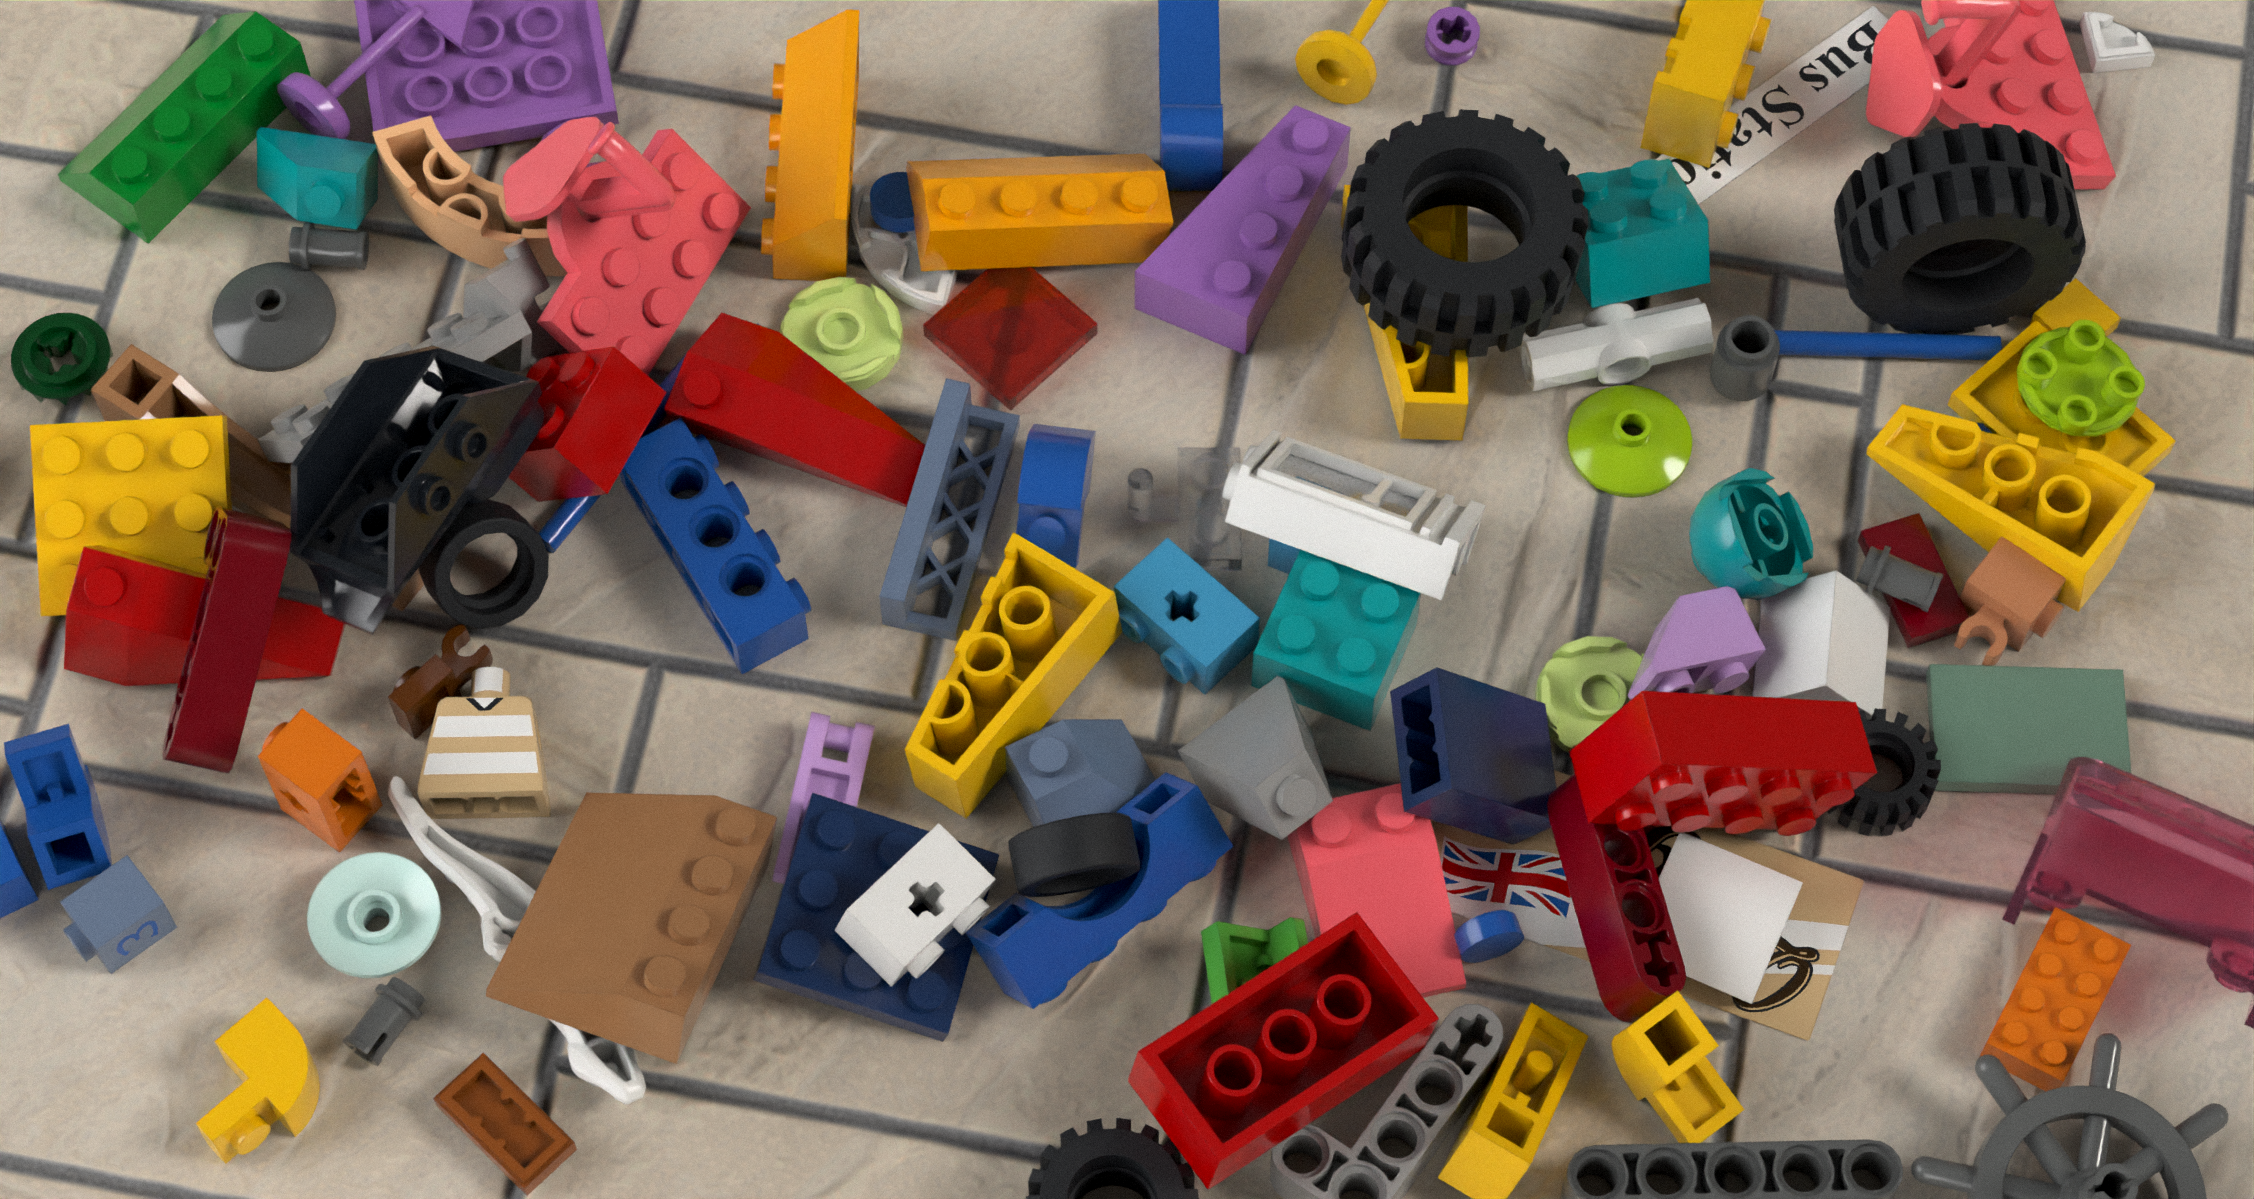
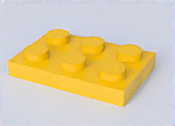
[1947,320,2176,477]

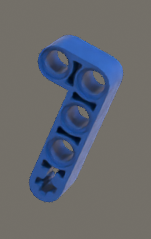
[1158,0,1223,191]

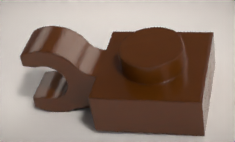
[388,624,493,740]

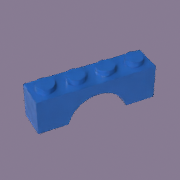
[966,772,1233,1009]

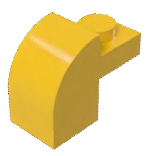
[1612,991,1745,1143]
[195,997,320,1164]

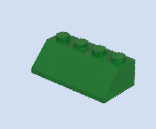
[58,11,311,244]

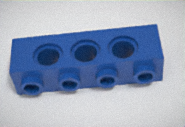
[620,418,812,674]

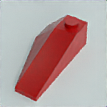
[64,545,346,686]

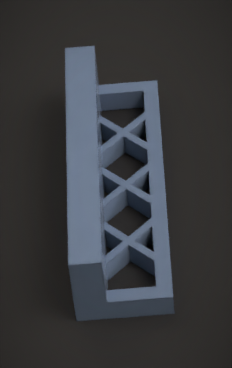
[879,378,1020,641]

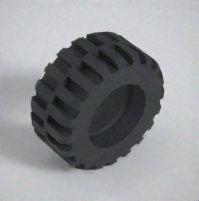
[1341,109,1588,358]
[1834,123,2086,334]

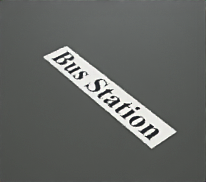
[1655,6,1888,205]

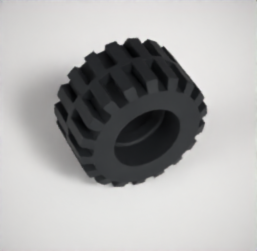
[1026,1118,1199,1199]

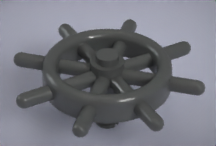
[1911,1033,2229,1199]

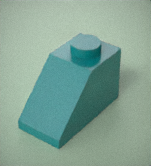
[257,127,378,229]

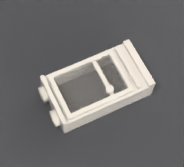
[1222,430,1486,600]

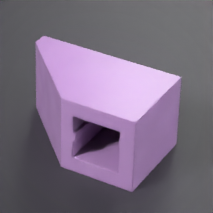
[1628,586,1766,700]

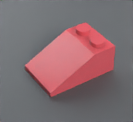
[1288,783,1466,998]

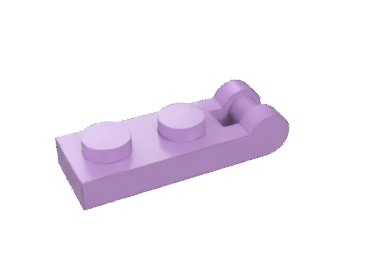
[772,712,875,884]

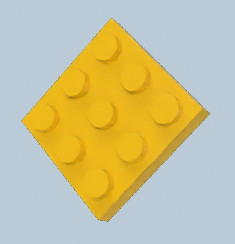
[30,415,232,616]

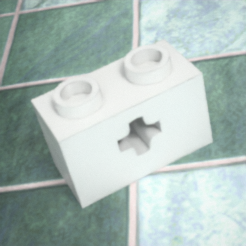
[835,823,996,987]

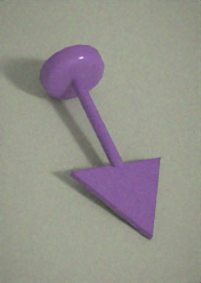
[277,0,475,139]

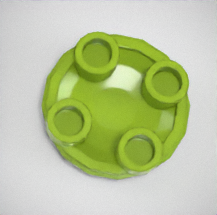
[2016,320,2145,437]

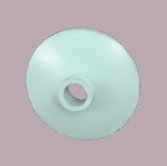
[307,852,441,978]

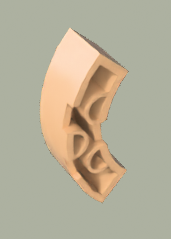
[372,115,567,276]

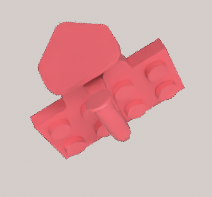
[1866,0,2116,189]
[503,117,751,376]

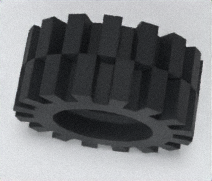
[1827,708,1941,836]

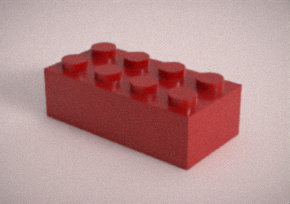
[1569,691,1877,836]
[1128,912,1439,1190]

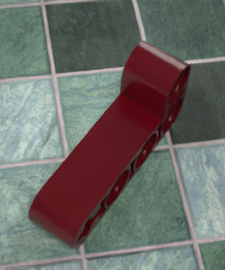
[162,507,291,774]
[1547,774,1686,1023]

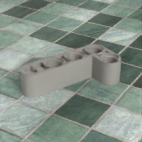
[1270,1004,1503,1199]

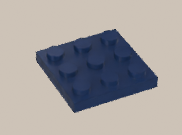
[753,793,999,1042]

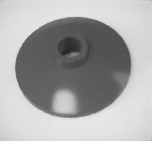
[212,262,336,372]

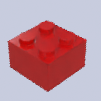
[509,346,667,502]

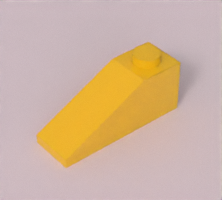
[1438,1002,1589,1199]

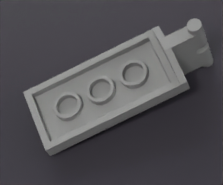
[257,238,569,463]

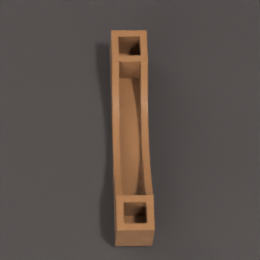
[91,344,424,611]

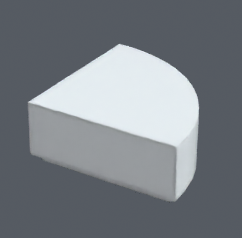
[2079,12,2155,73]

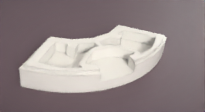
[850,184,958,318]

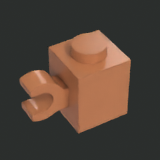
[1954,537,2066,666]

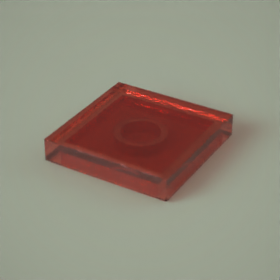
[923,266,1098,411]

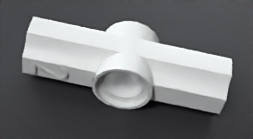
[1519,298,1714,391]

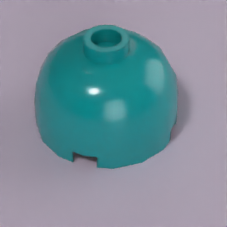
[1689,468,1813,600]

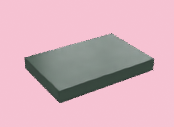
[1926,664,2132,796]

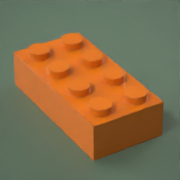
[1979,907,2131,1091]

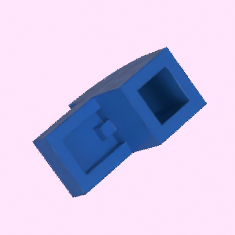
[1016,424,1096,568]
[4,724,112,890]

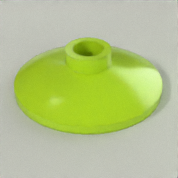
[1567,385,1692,498]

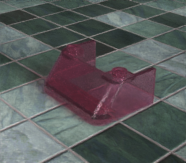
[2002,757,2254,1029]

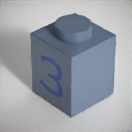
[60,855,177,974]

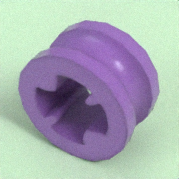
[1425,7,1480,65]

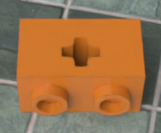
[257,708,383,853]

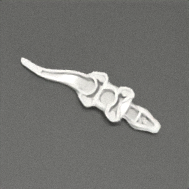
[388,776,646,1105]

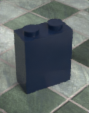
[1390,667,1557,845]

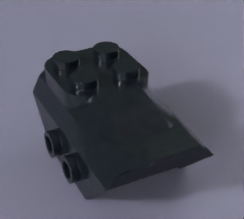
[290,346,544,635]

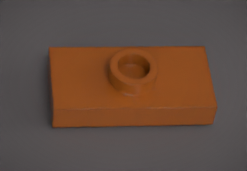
[433,1053,577,1196]

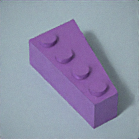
[1135,105,1351,355]

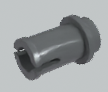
[289,222,369,270]
[1856,545,1944,613]
[343,977,425,1066]

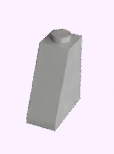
[1178,676,1333,840]

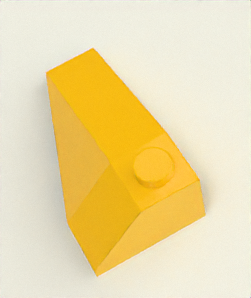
[1866,404,2155,612]

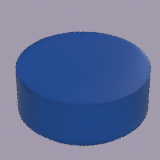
[870,172,915,233]
[1454,910,1524,963]

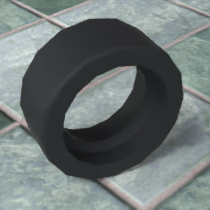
[419,499,549,629]
[1008,813,1140,897]

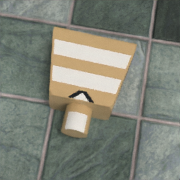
[417,667,551,819]

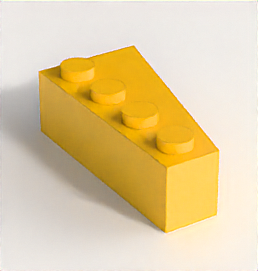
[1340,185,1468,441]
[904,532,1122,819]

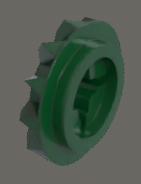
[11,313,113,405]

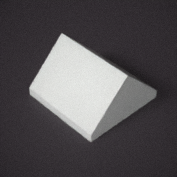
[1752,570,1890,720]

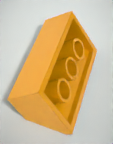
[761,9,860,281]
[906,153,1173,271]

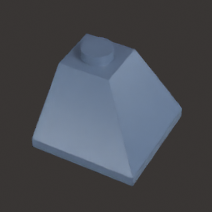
[1005,719,1156,827]

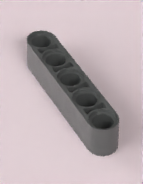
[1561,1139,1903,1199]

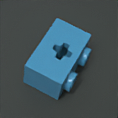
[1114,537,1260,695]

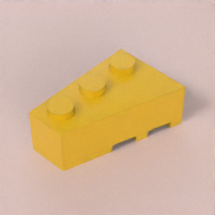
[1640,0,1772,168]

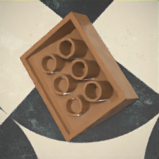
[486,792,777,1064]

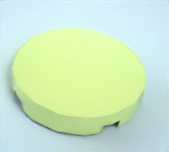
[779,277,904,391]
[1535,636,1644,753]

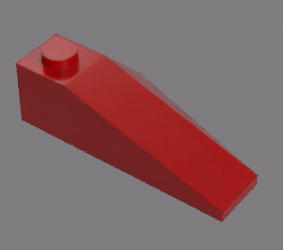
[664,313,925,507]

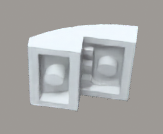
[1659,832,1803,1004]

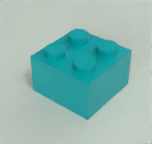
[1575,159,1710,308]
[1251,549,1421,731]

